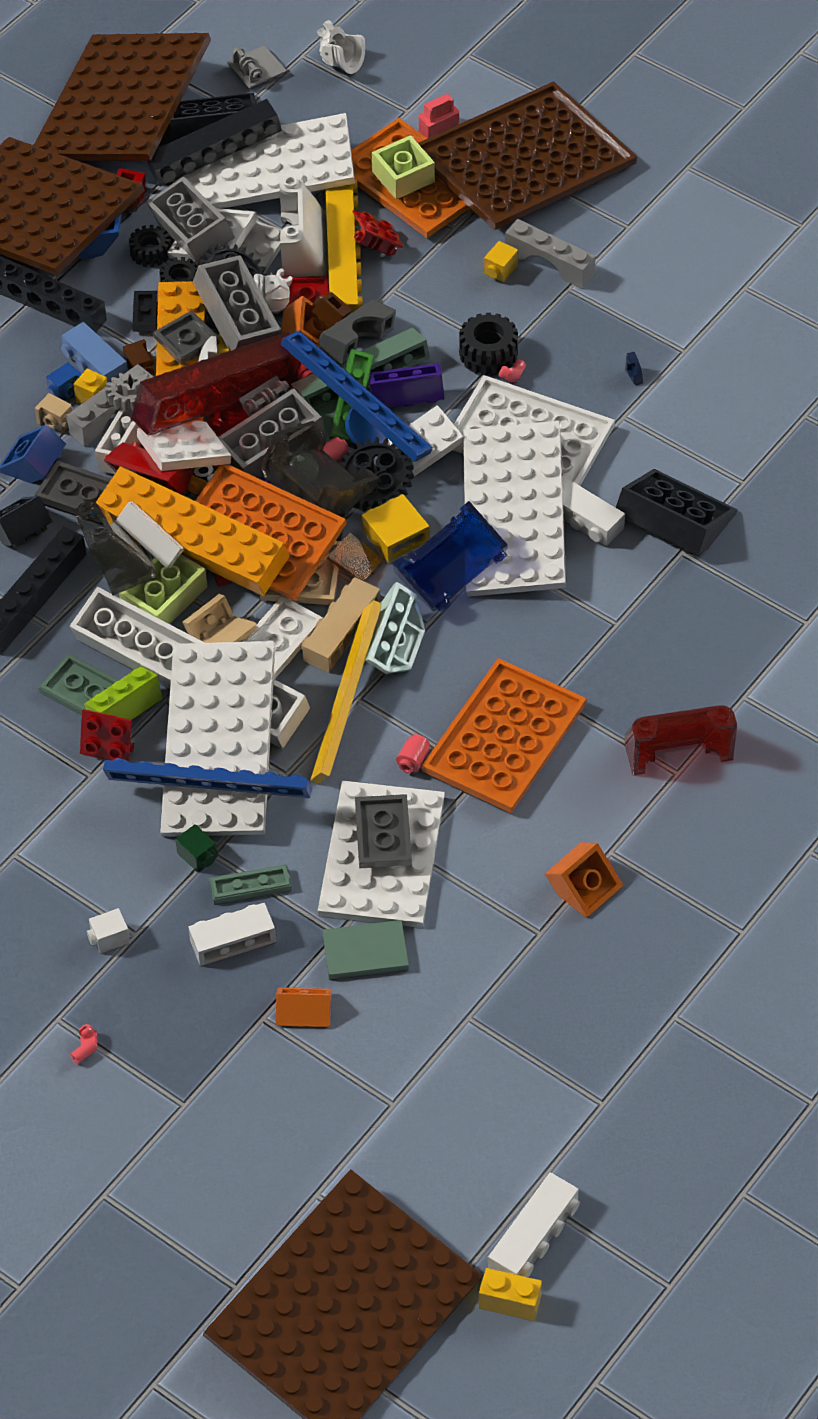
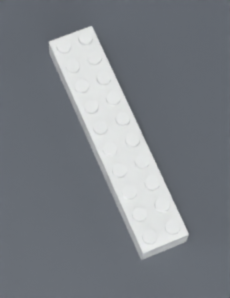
[69,586,310,749]

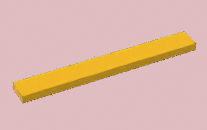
[310,600,382,784]

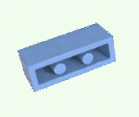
[61,322,128,383]

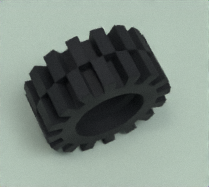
[129,225,171,267]
[159,257,197,282]

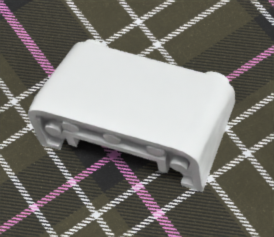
[279,176,329,277]

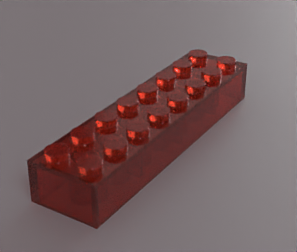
[131,331,302,436]

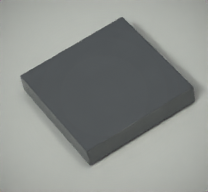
[153,310,220,365]

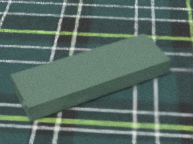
[209,864,292,905]

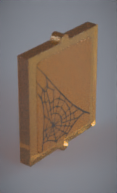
[327,533,384,581]

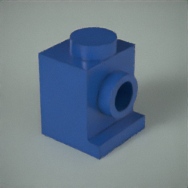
[46,362,82,400]

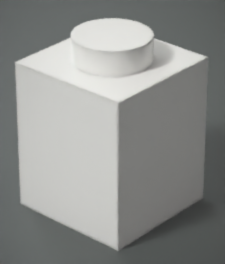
[87,908,130,954]

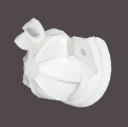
[317,20,365,74]
[253,268,292,314]

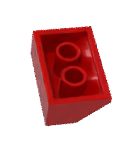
[104,442,194,496]

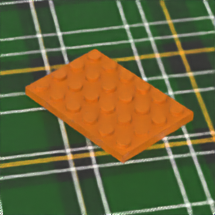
[351,118,470,238]
[196,464,347,601]
[422,658,587,814]

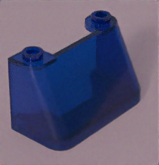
[393,501,508,612]

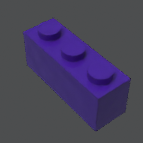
[369,363,445,409]

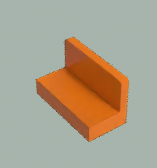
[276,987,332,1027]

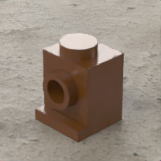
[312,292,353,328]
[123,339,154,375]

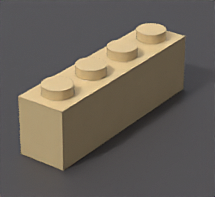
[301,577,381,673]

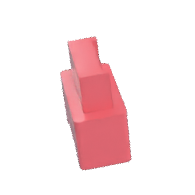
[418,93,460,138]

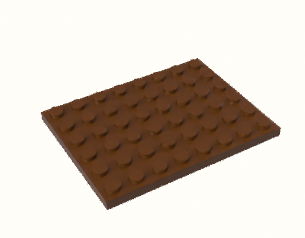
[34,33,211,161]
[418,81,637,230]
[0,137,144,275]
[203,1169,483,1419]

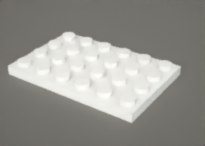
[453,375,615,486]
[318,781,445,928]

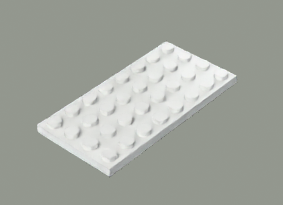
[173,113,355,209]
[463,420,566,597]
[160,641,275,837]

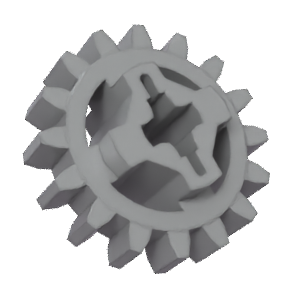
[105,371,158,411]

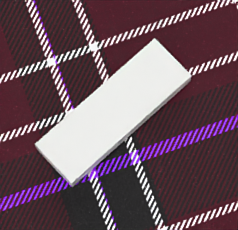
[115,501,185,568]

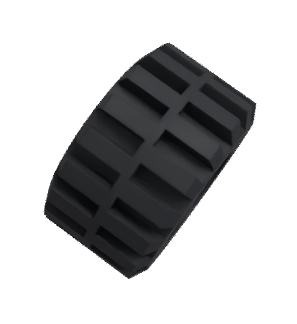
[459,313,518,376]

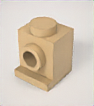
[35,393,73,433]

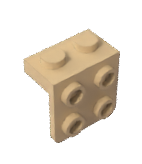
[183,594,257,643]

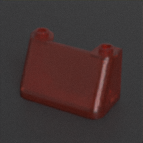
[624,705,737,776]

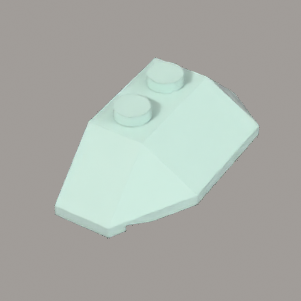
[365,582,425,674]

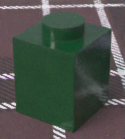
[175,824,217,872]

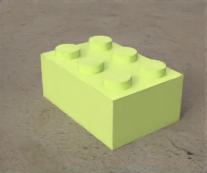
[119,554,207,624]

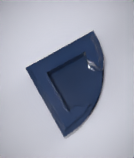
[625,351,643,386]

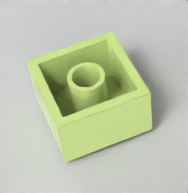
[372,135,435,199]

